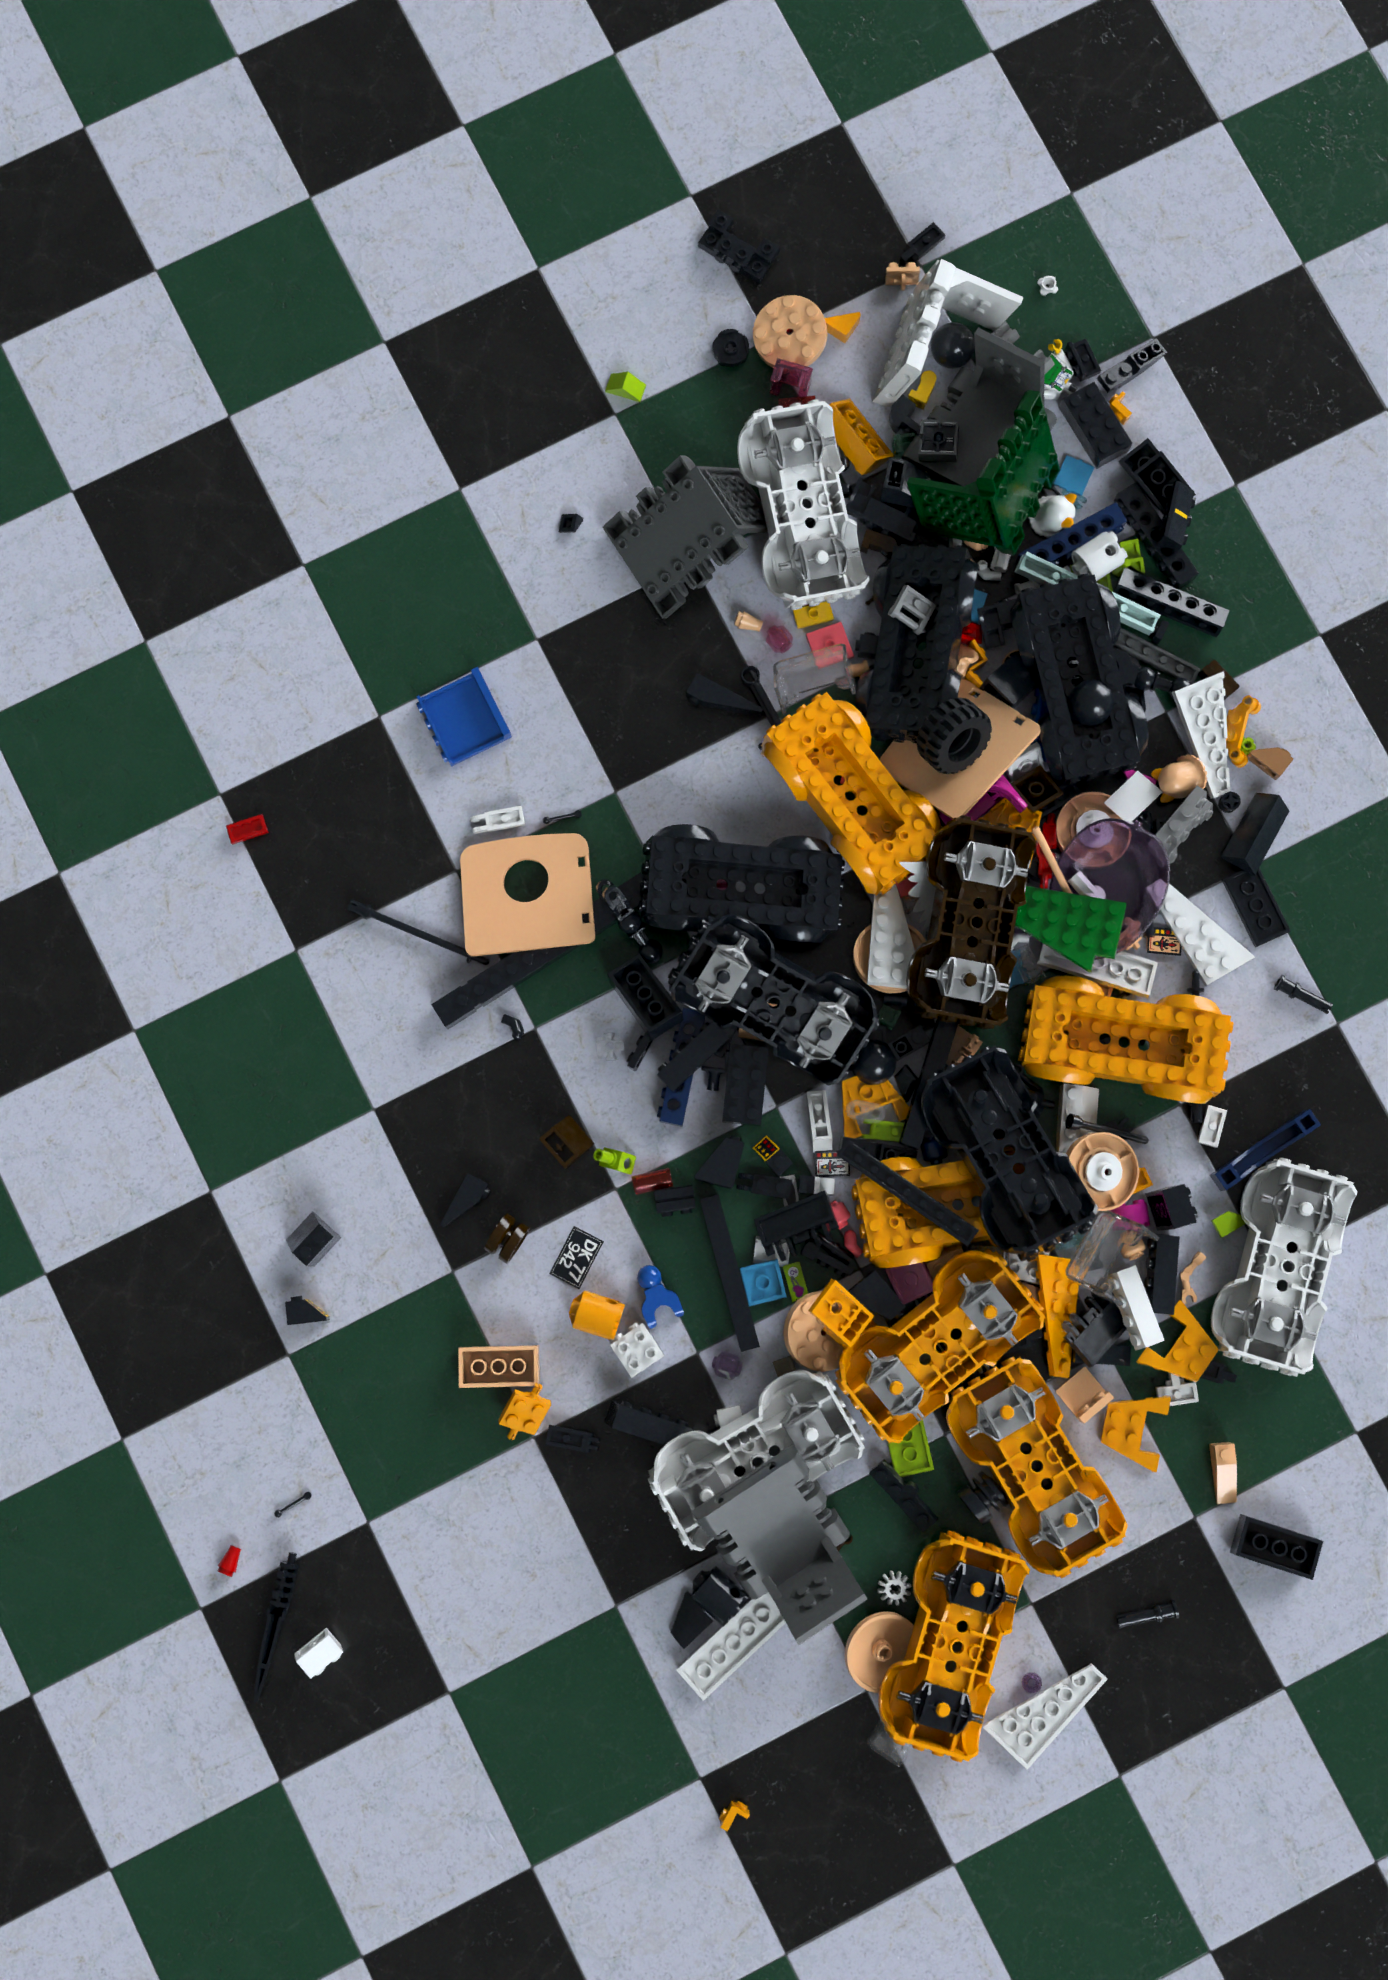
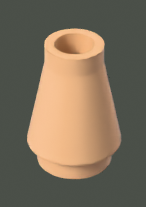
[734,611,763,632]

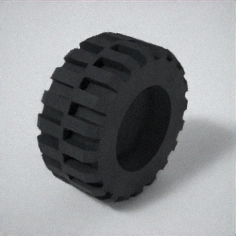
[917,698,992,774]

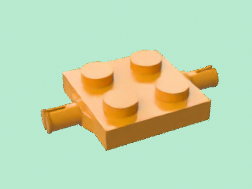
[498,1383,551,1440]

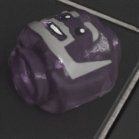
[712,1351,742,1380]

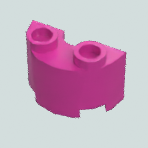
[1109,1199,1150,1231]

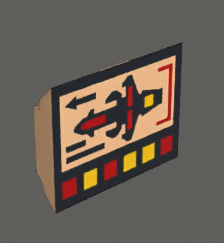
[1146,927,1182,956]

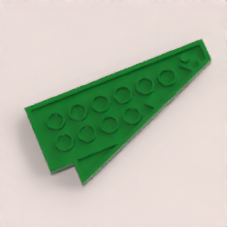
[975,886,1127,973]

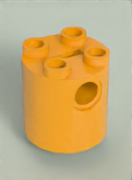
[569,1290,625,1340]

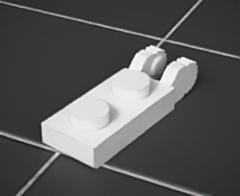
[470,806,525,834]

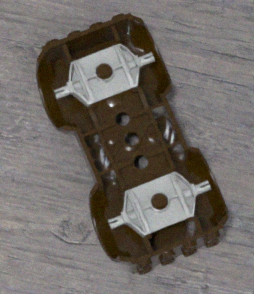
[906,816,1037,1029]

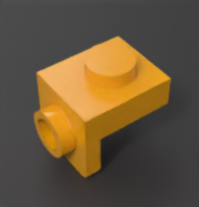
[1109,391,1132,425]
[719,1801,750,1832]

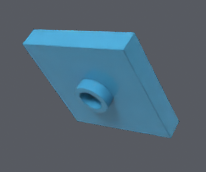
[739,1259,787,1306]

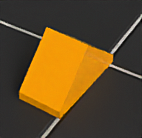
[825,312,861,343]

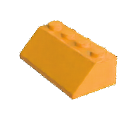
[829,399,894,475]

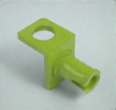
[593,1147,636,1175]

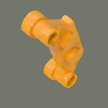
[1226,695,1261,768]

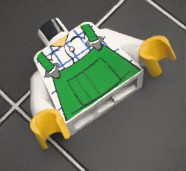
[1044,339,1078,400]

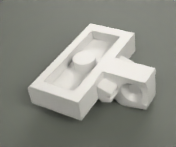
[1155,1372,1199,1406]

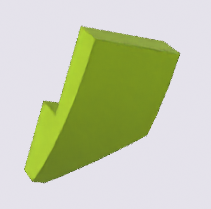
[1118,539,1145,573]
[1211,1211,1246,1238]

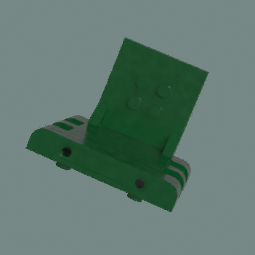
[907,390,1060,556]

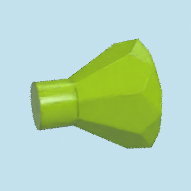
[1112,559,1131,577]

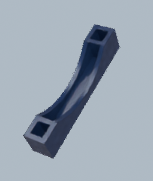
[1209,1109,1321,1191]

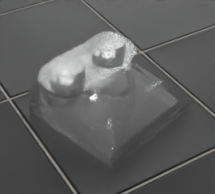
[866,1719,913,1767]

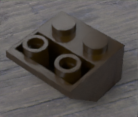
[539,1115,595,1169]

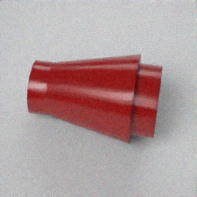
[217,1545,242,1577]

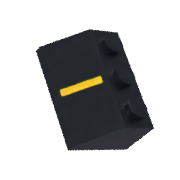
[1157,481,1196,550]

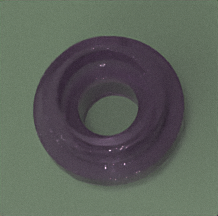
[1022,1672,1042,1693]

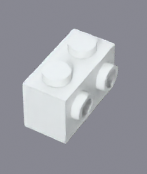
[294,1628,343,1678]

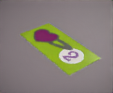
[783,1262,808,1302]

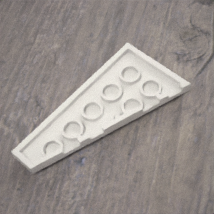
[1172,671,1230,799]
[1147,878,1255,986]
[867,884,915,989]
[982,1664,1107,1770]

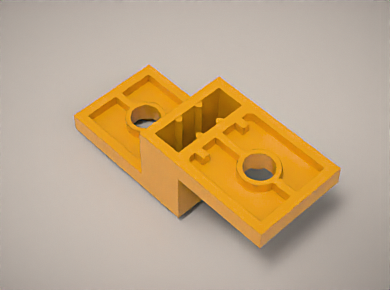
[808,1279,878,1349]

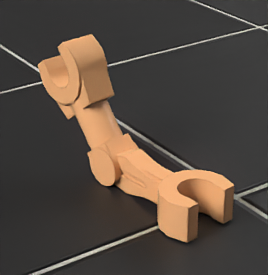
[1179,1251,1206,1304]

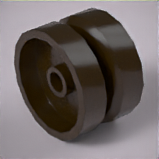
[484,1213,530,1264]

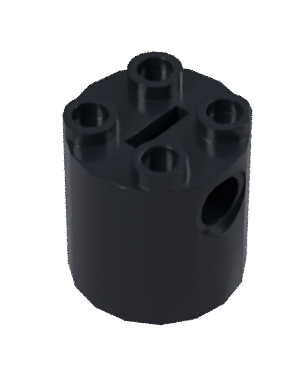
[690,1566,749,1627]

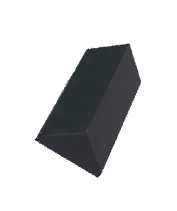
[1118,438,1196,515]
[1221,793,1289,876]

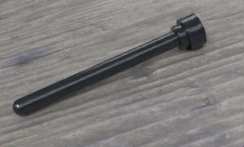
[1065,1114,1149,1144]

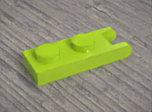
[861,1119,905,1142]

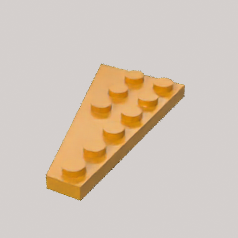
[1034,1254,1081,1378]

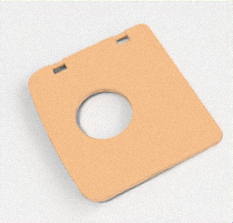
[880,679,1041,820]
[460,833,595,956]

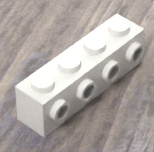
[1107,1265,1164,1351]

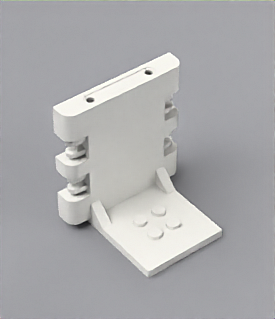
[873,259,1023,407]

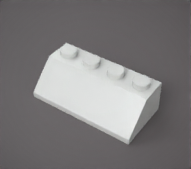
[1055,1084,1099,1153]

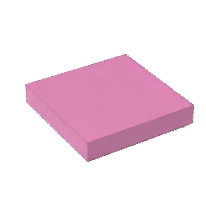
[885,1262,933,1304]

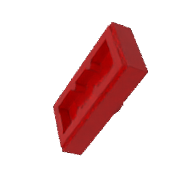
[226,814,269,845]

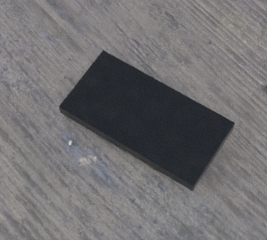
[1221,868,1291,948]

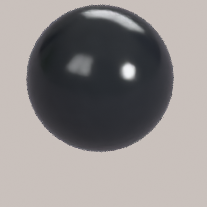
[931,322,975,369]
[1068,679,1114,726]
[851,1039,897,1085]

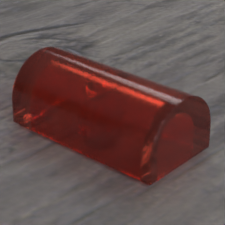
[631,1168,674,1195]

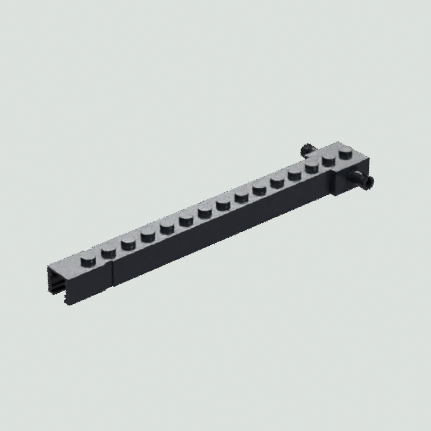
[431,872,644,1029]

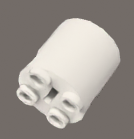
[1072,532,1128,581]

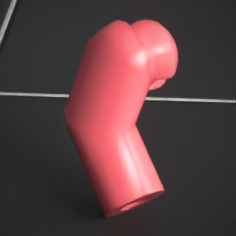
[844,1230,863,1258]

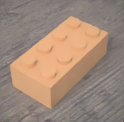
[458,1345,540,1388]

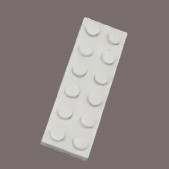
[1037,944,1158,999]
[676,1592,786,1701]

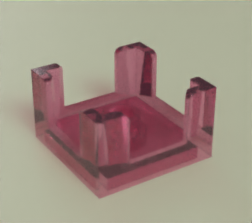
[770,358,813,404]

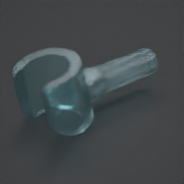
[1062,489,1087,509]

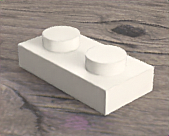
[1197,1105,1227,1148]

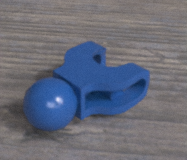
[637,1265,684,1329]

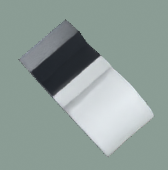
[798,1175,835,1195]

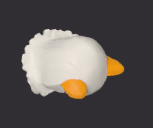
[1029,493,1077,538]

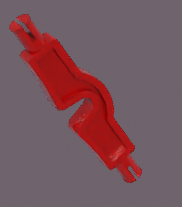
[1036,813,1057,889]

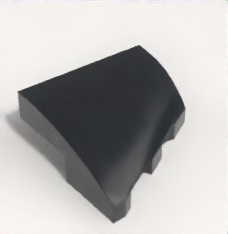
[670,1590,713,1649]

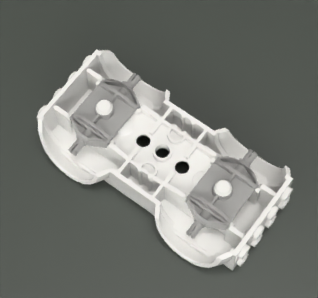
[737,399,870,610]
[1211,1158,1357,1377]
[648,1370,865,1551]

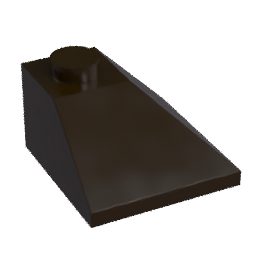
[1011,765,1063,814]

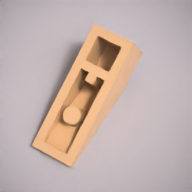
[1209,1442,1237,1504]

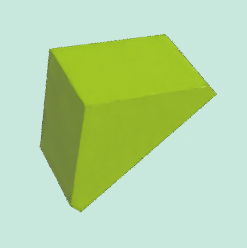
[605,371,646,402]

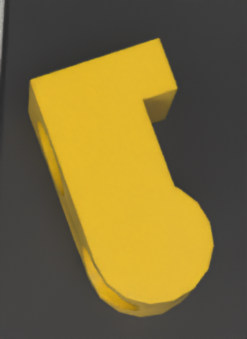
[908,370,937,410]

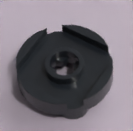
[712,329,749,367]

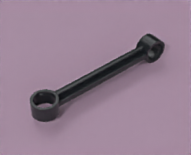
[741,666,782,727]

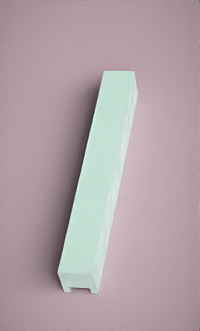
[1015,552,1161,635]

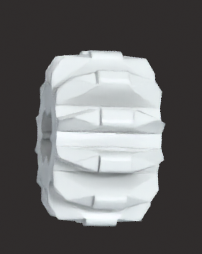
[877,1570,911,1606]

